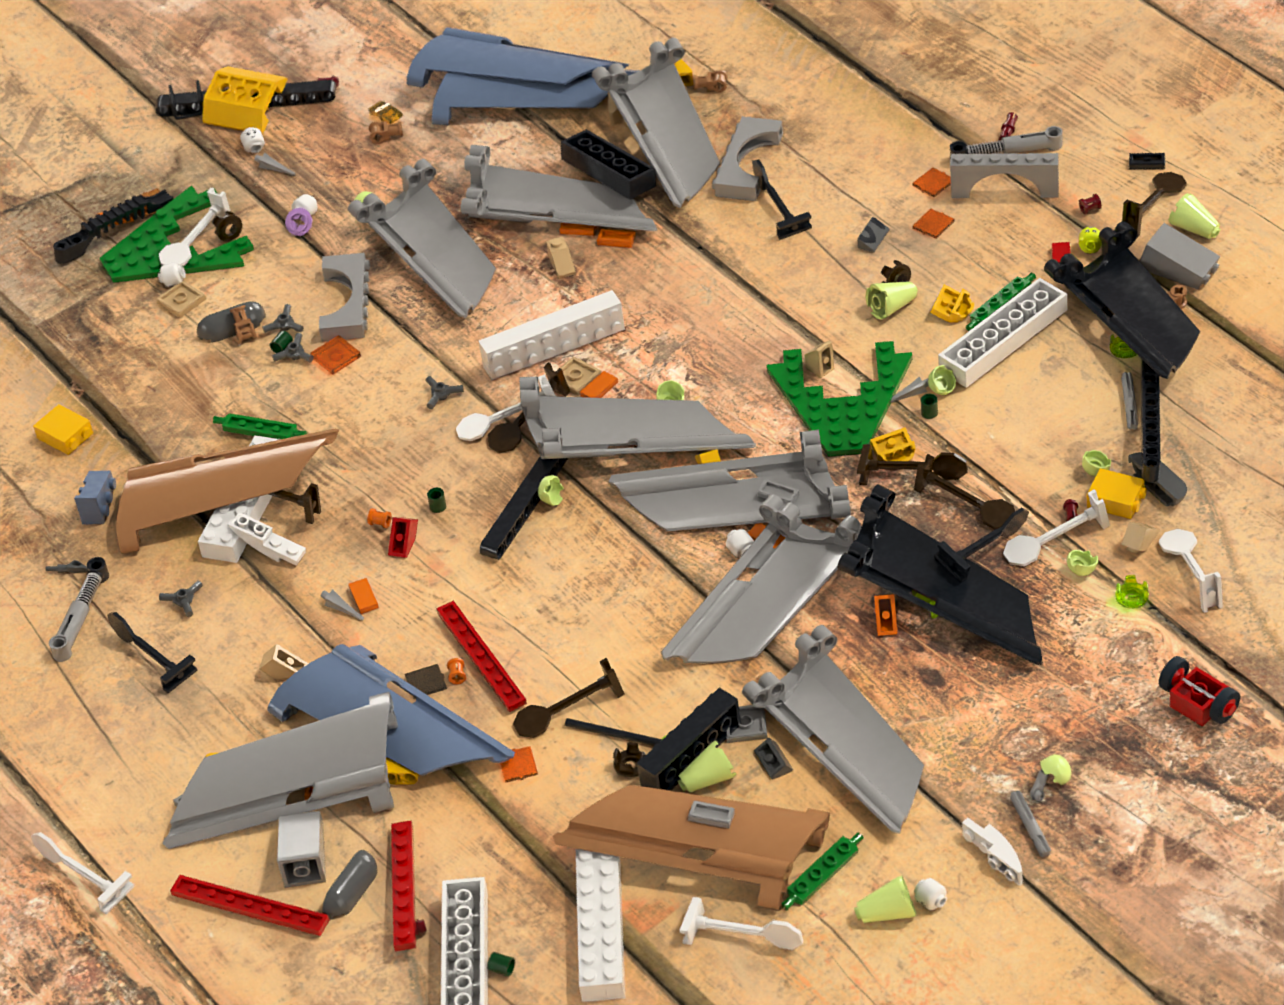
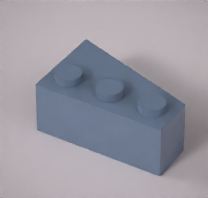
[74,471,116,524]

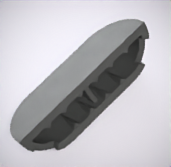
[197,301,266,342]
[1128,452,1187,506]
[322,850,378,919]

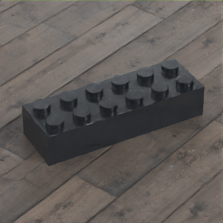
[560,129,656,199]
[637,687,742,791]

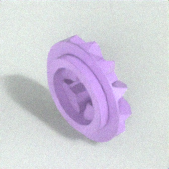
[285,208,313,236]

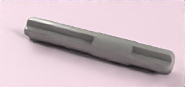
[1122,372,1138,430]
[1010,790,1051,857]

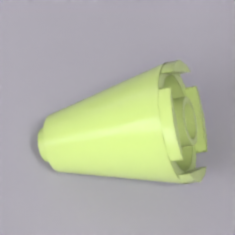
[1169,193,1221,239]
[865,282,918,320]
[677,740,737,793]
[854,876,916,923]

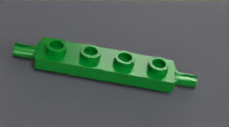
[966,272,1036,331]
[213,413,307,440]
[781,832,864,910]

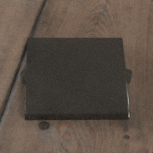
[405,664,447,699]

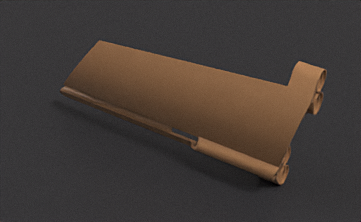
[116,428,339,554]
[553,785,830,910]

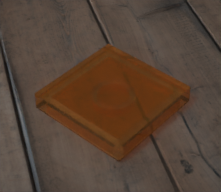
[310,335,361,375]

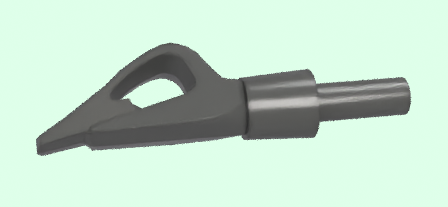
[45,560,88,573]

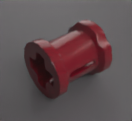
[1079,193,1102,214]

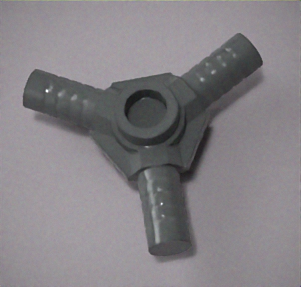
[262,304,304,333]
[272,333,313,363]
[425,376,464,409]
[159,580,203,617]

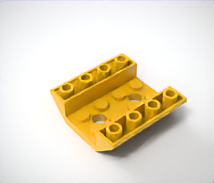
[202,66,288,135]

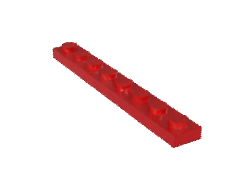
[436,600,527,712]
[391,820,416,952]
[170,875,330,936]

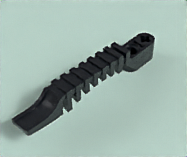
[53,189,174,264]

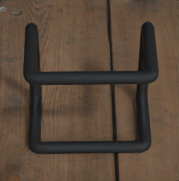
[169,80,203,120]

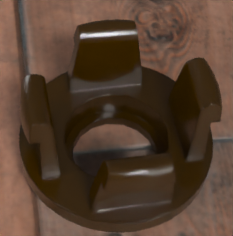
[212,211,243,242]
[881,260,911,283]
[613,742,646,777]

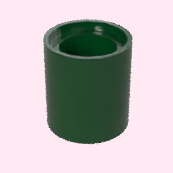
[270,331,293,353]
[920,394,938,419]
[427,487,447,513]
[487,952,515,977]

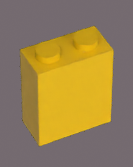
[33,404,93,455]
[1087,468,1147,519]

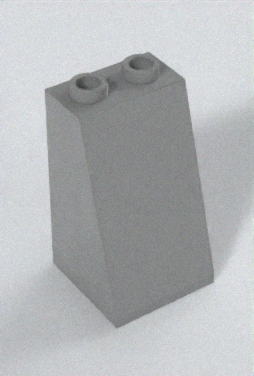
[1140,223,1220,289]
[277,811,326,888]

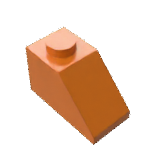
[874,593,898,636]

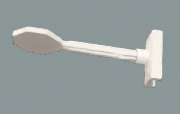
[159,188,231,266]
[456,374,556,441]
[1003,489,1110,567]
[1159,529,1223,613]
[31,832,134,915]
[679,897,803,950]

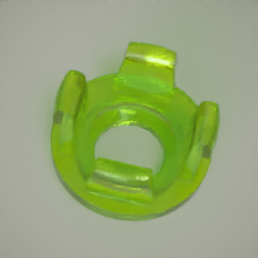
[1109,334,1137,359]
[1115,575,1149,609]

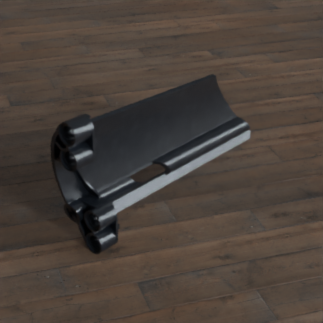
[1044,221,1201,379]
[837,484,1043,665]

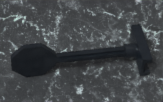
[752,159,812,240]
[934,507,1029,582]
[107,612,198,693]

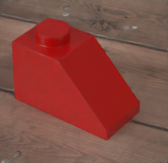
[388,517,418,558]

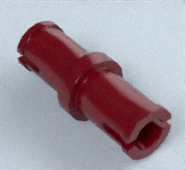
[999,112,1018,141]

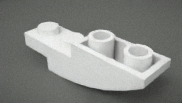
[229,512,306,565]
[962,818,1023,886]

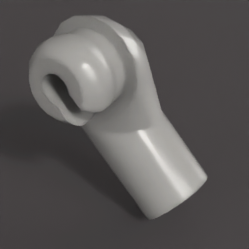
[1030,770,1049,802]

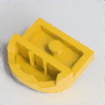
[930,284,974,323]
[870,427,915,461]

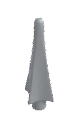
[254,153,295,176]
[891,377,929,403]
[321,589,364,621]

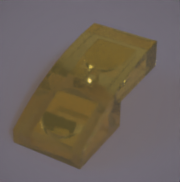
[368,101,403,124]

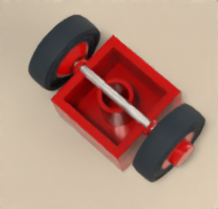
[1158,656,1241,727]

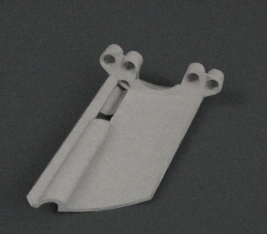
[592,38,720,208]
[461,145,657,231]
[348,159,496,318]
[519,377,756,459]
[609,430,851,531]
[661,494,861,664]
[742,625,924,834]
[163,692,398,849]

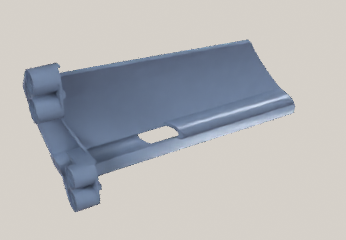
[406,27,629,88]
[432,69,640,125]
[267,644,515,776]

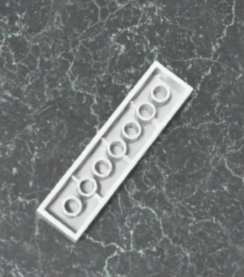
[938,278,1068,388]
[479,290,625,380]
[198,436,280,563]
[576,849,625,1002]
[441,877,488,1005]

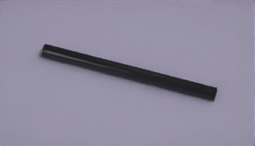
[565,718,662,746]

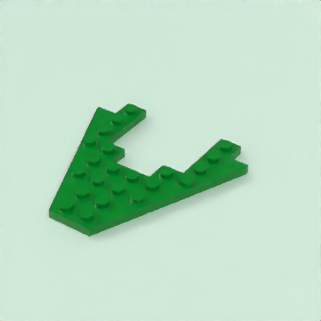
[99,186,254,283]
[767,341,913,457]

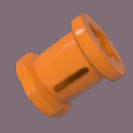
[367,508,392,529]
[447,658,466,684]

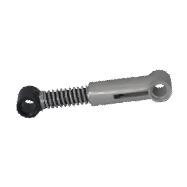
[950,126,1063,159]
[49,557,109,662]

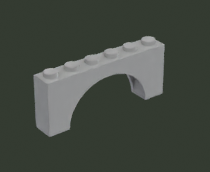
[712,116,783,201]
[950,153,1059,198]
[319,253,370,342]

